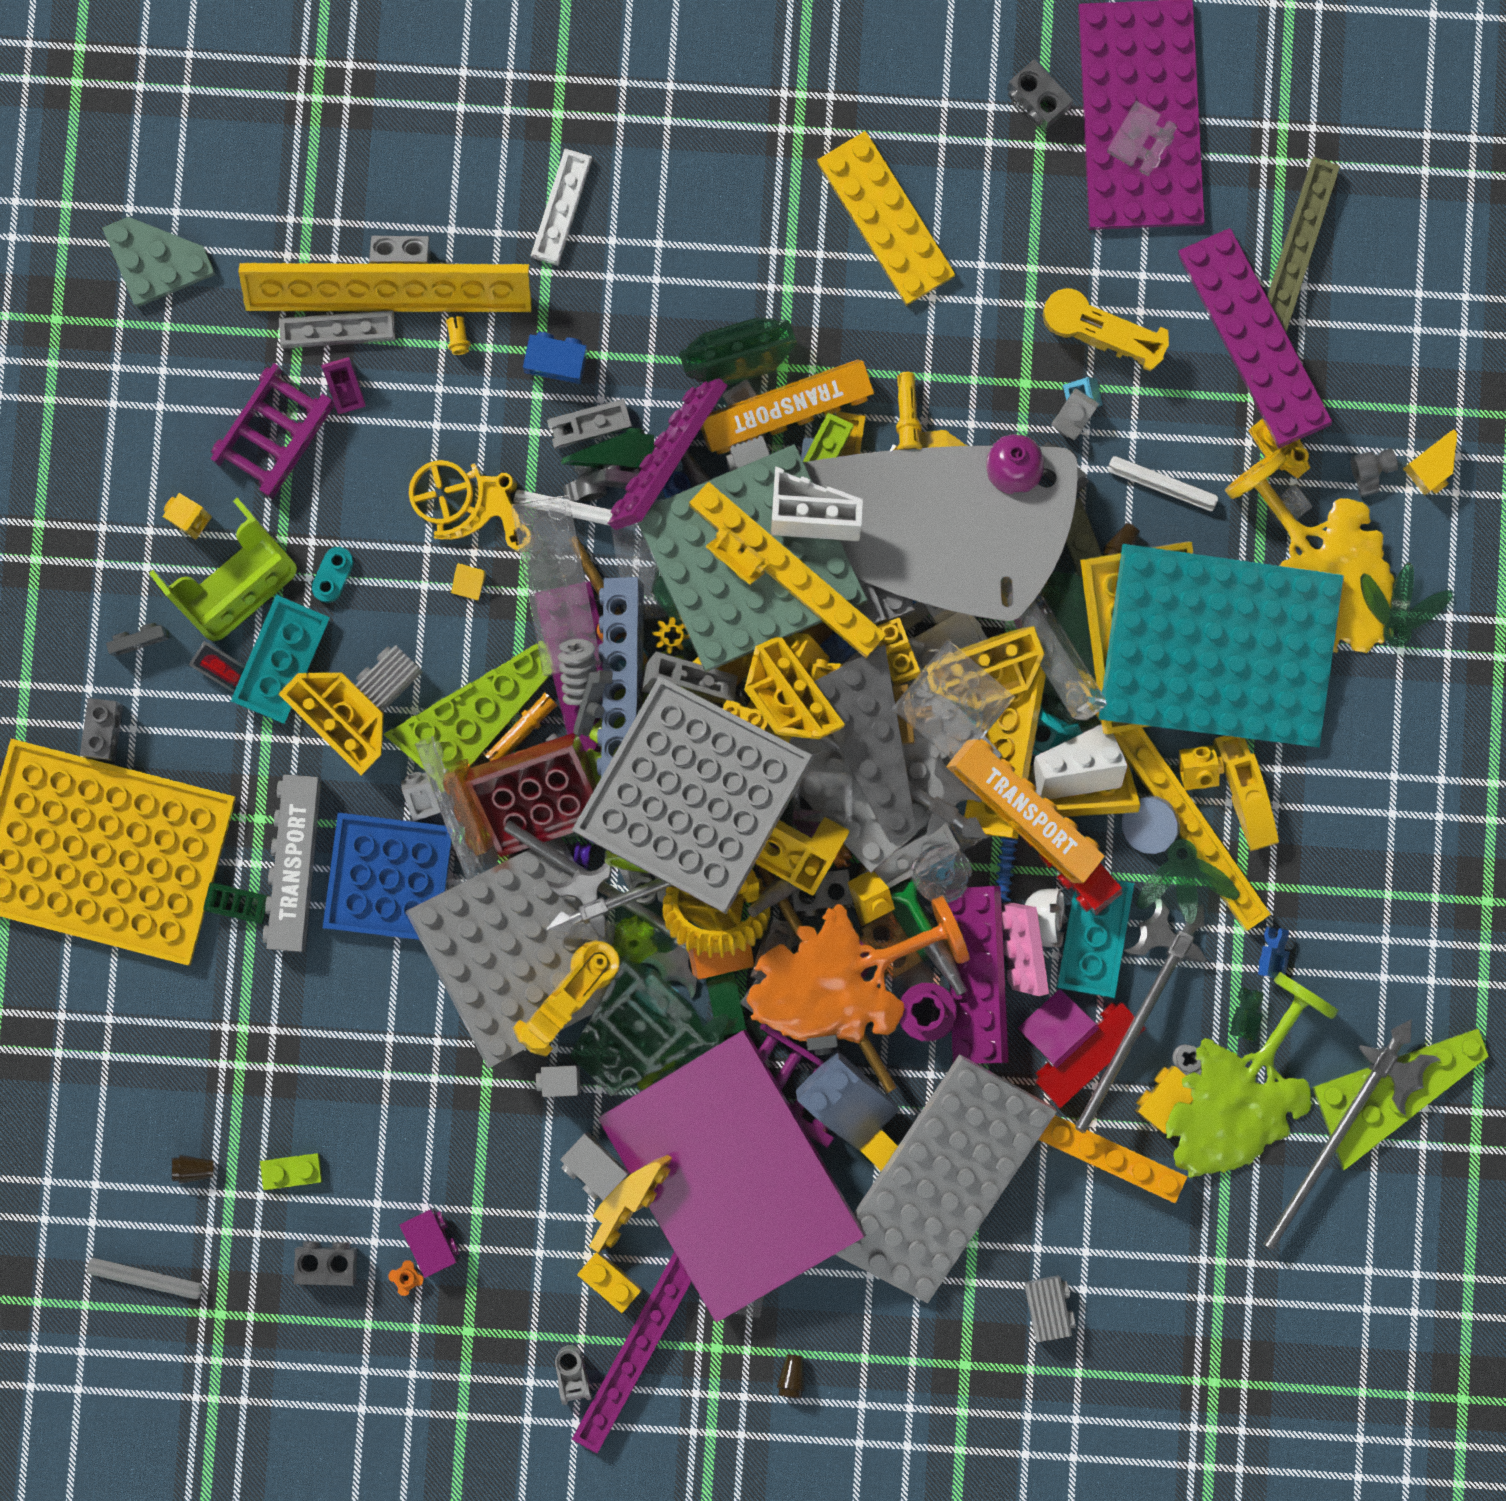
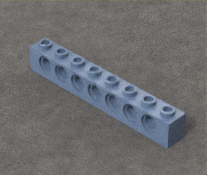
[597,577,644,778]

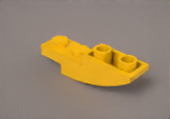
[1213,736,1279,851]
[589,1155,672,1253]

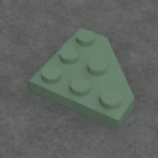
[102,217,216,308]

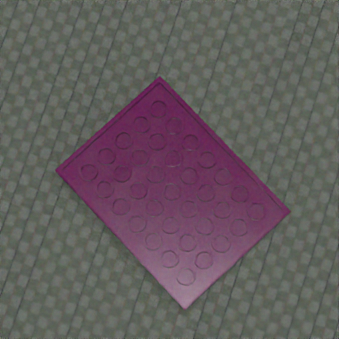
[598,1029,866,1323]

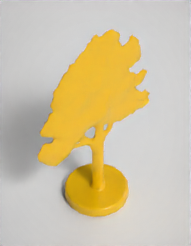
[1224,449,1395,653]

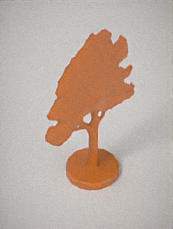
[746,896,970,1043]

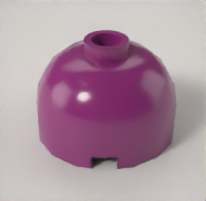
[986,434,1044,494]

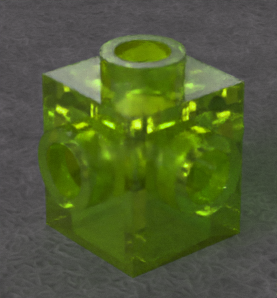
[612,915,658,967]

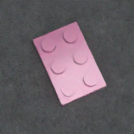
[1001,902,1049,996]

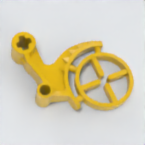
[409,460,536,553]

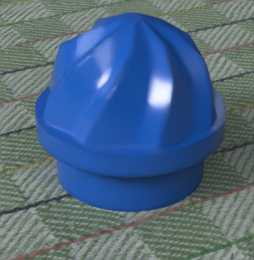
[661,471,690,498]

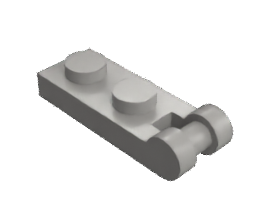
[547,399,632,449]

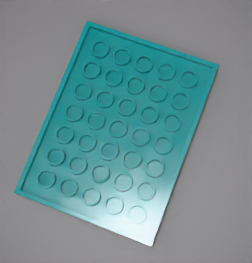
[1099,544,1344,748]

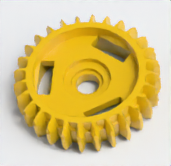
[663,871,770,958]

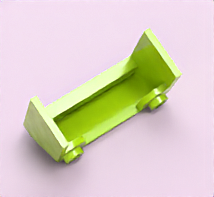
[149,498,297,641]

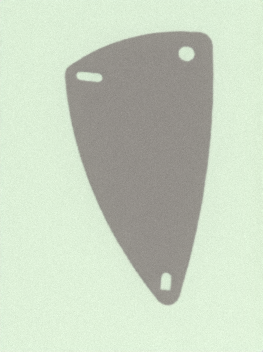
[803,446,1077,621]

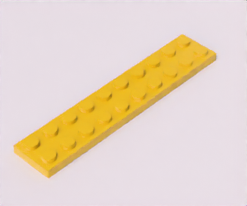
[238,263,532,312]

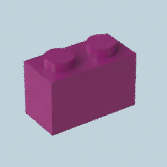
[399,1208,460,1278]

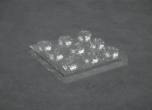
[892,640,1015,760]

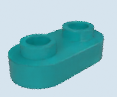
[312,547,354,603]

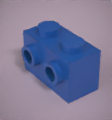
[523,332,588,384]

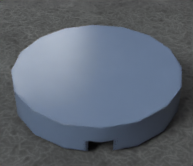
[1122,795,1180,854]

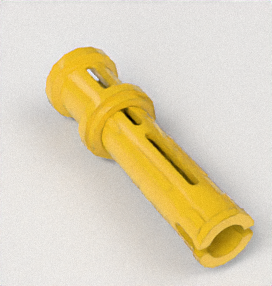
[896,372,923,450]

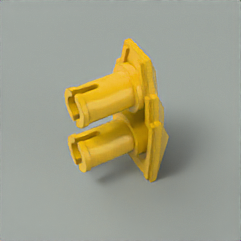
[1248,418,1311,479]

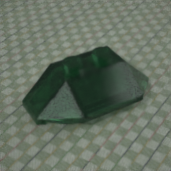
[679,318,797,385]

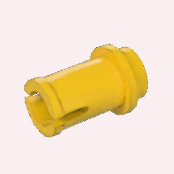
[446,316,471,355]

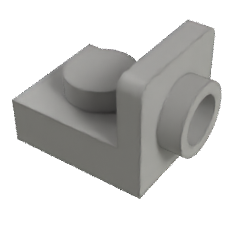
[1051,388,1099,440]
[401,772,441,822]

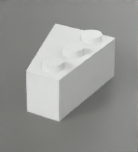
[771,466,863,541]
[1030,724,1127,799]

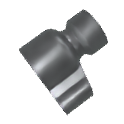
[1350,448,1398,497]
[563,466,607,502]

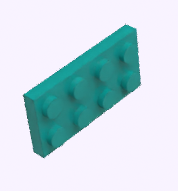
[230,595,330,724]
[1056,880,1134,998]

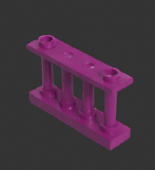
[210,363,335,500]
[758,1024,833,1147]

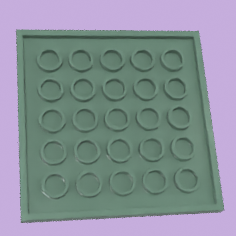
[638,444,867,673]

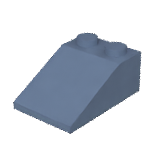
[796,1049,900,1150]

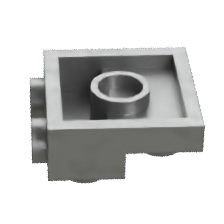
[856,579,916,626]

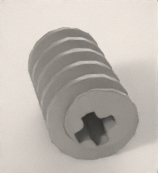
[558,639,597,705]

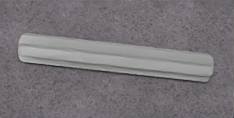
[87,1258,202,1299]

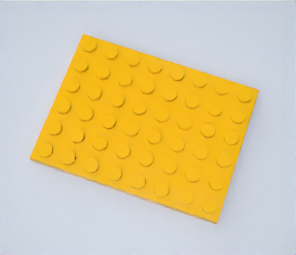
[0,739,237,966]

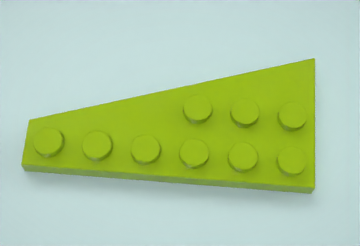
[383,641,552,791]
[1312,1029,1489,1170]

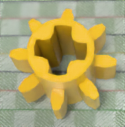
[652,617,689,654]

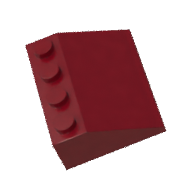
[465,733,597,857]

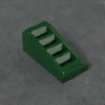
[203,882,268,924]

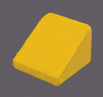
[451,563,487,601]

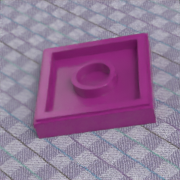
[1018,989,1099,1068]

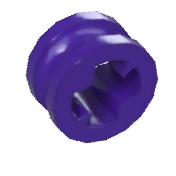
[574,841,592,869]

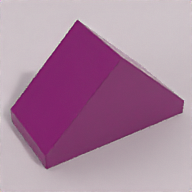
[321,357,366,414]

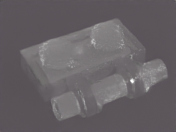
[1107,101,1177,176]

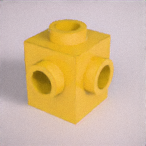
[1179,745,1224,790]

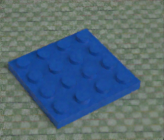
[323,813,454,940]

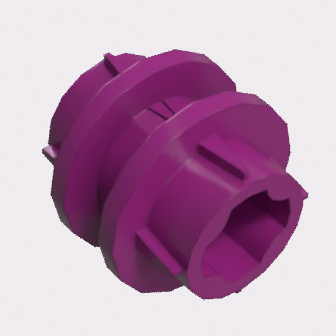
[900,983,958,1041]

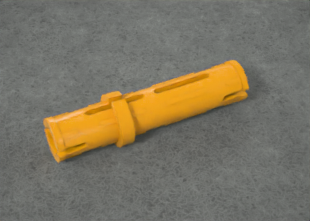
[485,692,558,761]

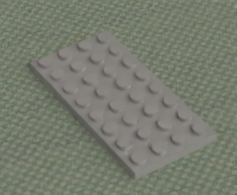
[835,1054,1057,1303]

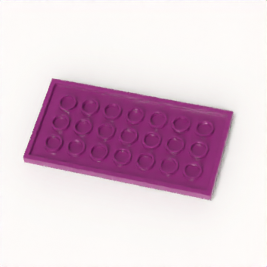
[1078,0,1204,230]

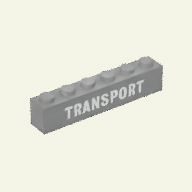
[263,774,322,952]

